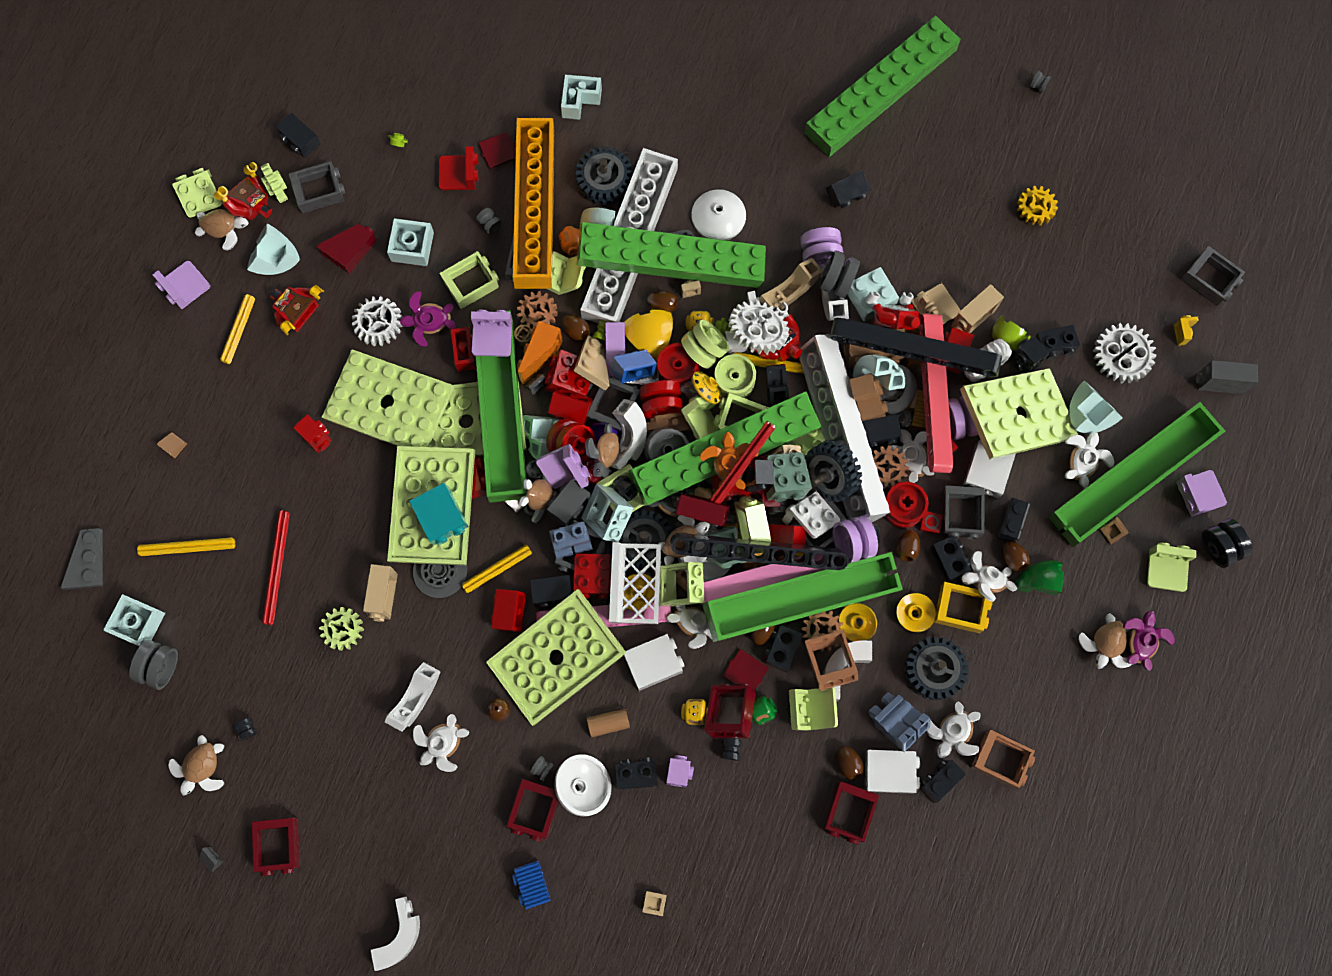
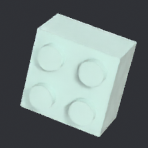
[387,219,434,266]
[847,267,899,322]
[104,594,165,646]

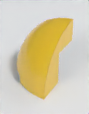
[625,310,673,362]

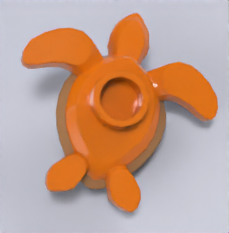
[700,432,759,489]

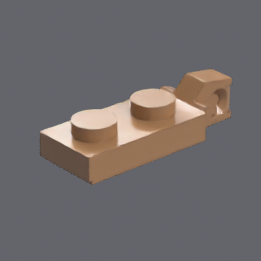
[646,412,692,433]

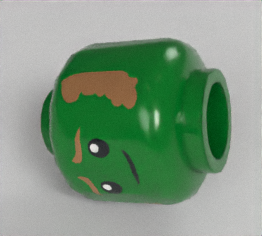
[752,696,777,725]

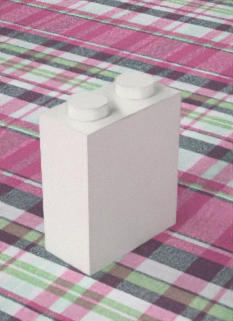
[962,440,1016,499]
[624,634,685,691]
[865,750,920,793]

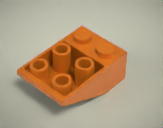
[516,321,563,385]

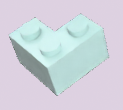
[561,75,602,119]

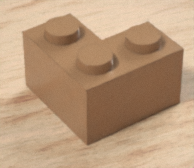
[849,373,888,421]

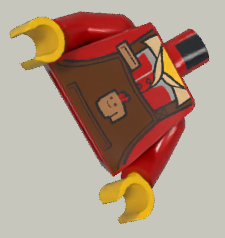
[214,162,272,220]
[270,285,324,336]

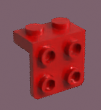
[439,146,479,190]
[544,350,591,396]
[574,554,612,600]

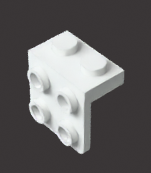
[782,491,840,539]

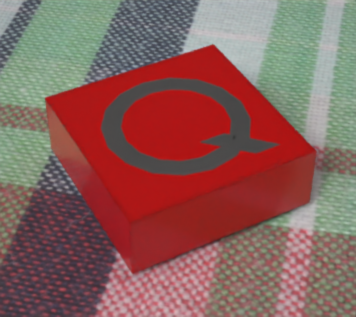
[920,512,943,535]

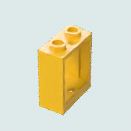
[934,582,993,634]

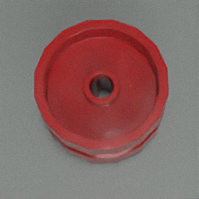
[657,343,700,391]
[639,380,684,419]
[546,419,596,464]
[884,481,929,529]

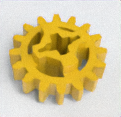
[1017,186,1058,226]

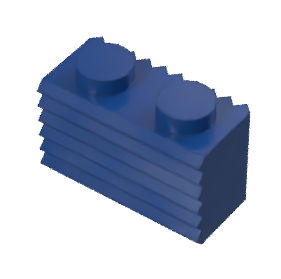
[611,350,657,384]
[512,861,551,909]

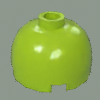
[992,316,1031,351]

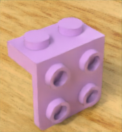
[153,261,210,309]
[471,310,512,357]
[536,444,590,489]
[1176,470,1227,517]

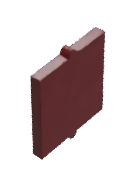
[479,132,516,169]
[723,649,769,691]

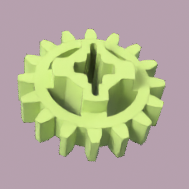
[261,163,288,203]
[319,607,364,651]

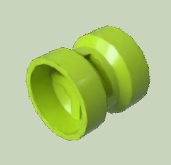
[592,320,607,346]

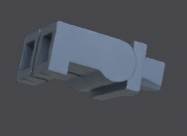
[549,521,593,559]
[869,693,930,752]

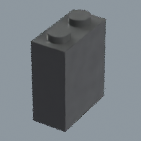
[1196,360,1258,394]

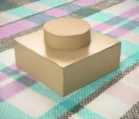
[681,280,701,298]
[643,891,667,916]

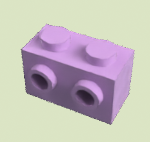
[666,755,694,788]

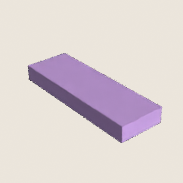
[606,322,625,378]

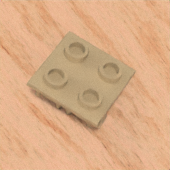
[911,283,961,324]

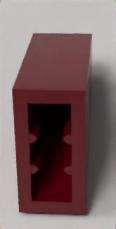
[317,224,376,274]

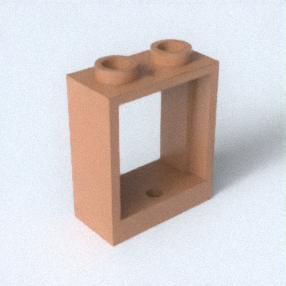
[805,630,858,691]
[971,730,1035,789]

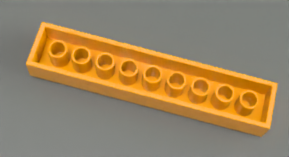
[513,118,554,289]

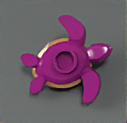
[399,292,456,347]
[1123,611,1175,670]

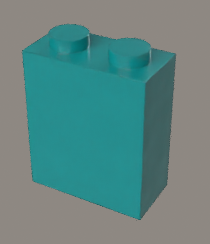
[409,483,469,545]

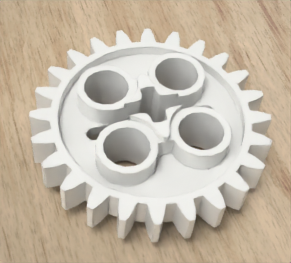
[728,300,789,355]
[1093,323,1156,383]

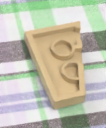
[573,336,609,391]

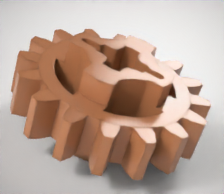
[517,291,558,328]
[873,446,910,487]
[801,611,844,653]

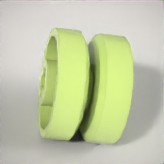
[681,320,730,369]
[714,354,756,398]

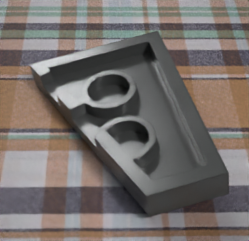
[61,528,103,590]

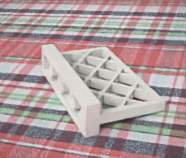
[609,542,661,624]

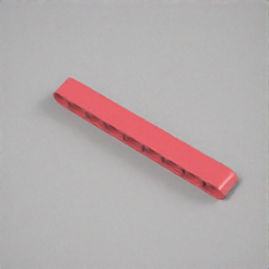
[919,313,953,473]

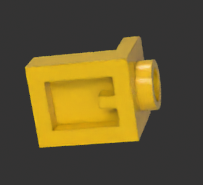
[1173,315,1199,346]

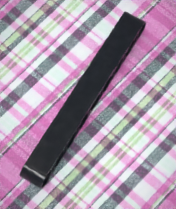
[829,318,1002,377]
[670,533,848,570]

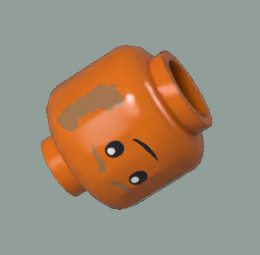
[558,226,579,255]

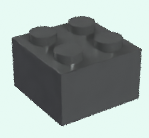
[547,479,591,527]

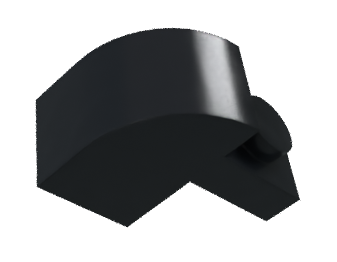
[766,364,789,407]

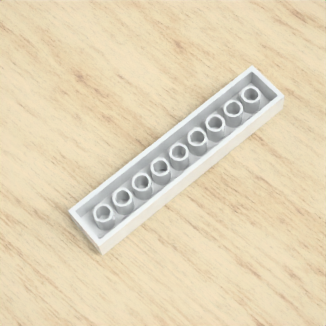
[581,148,678,323]
[799,334,890,523]

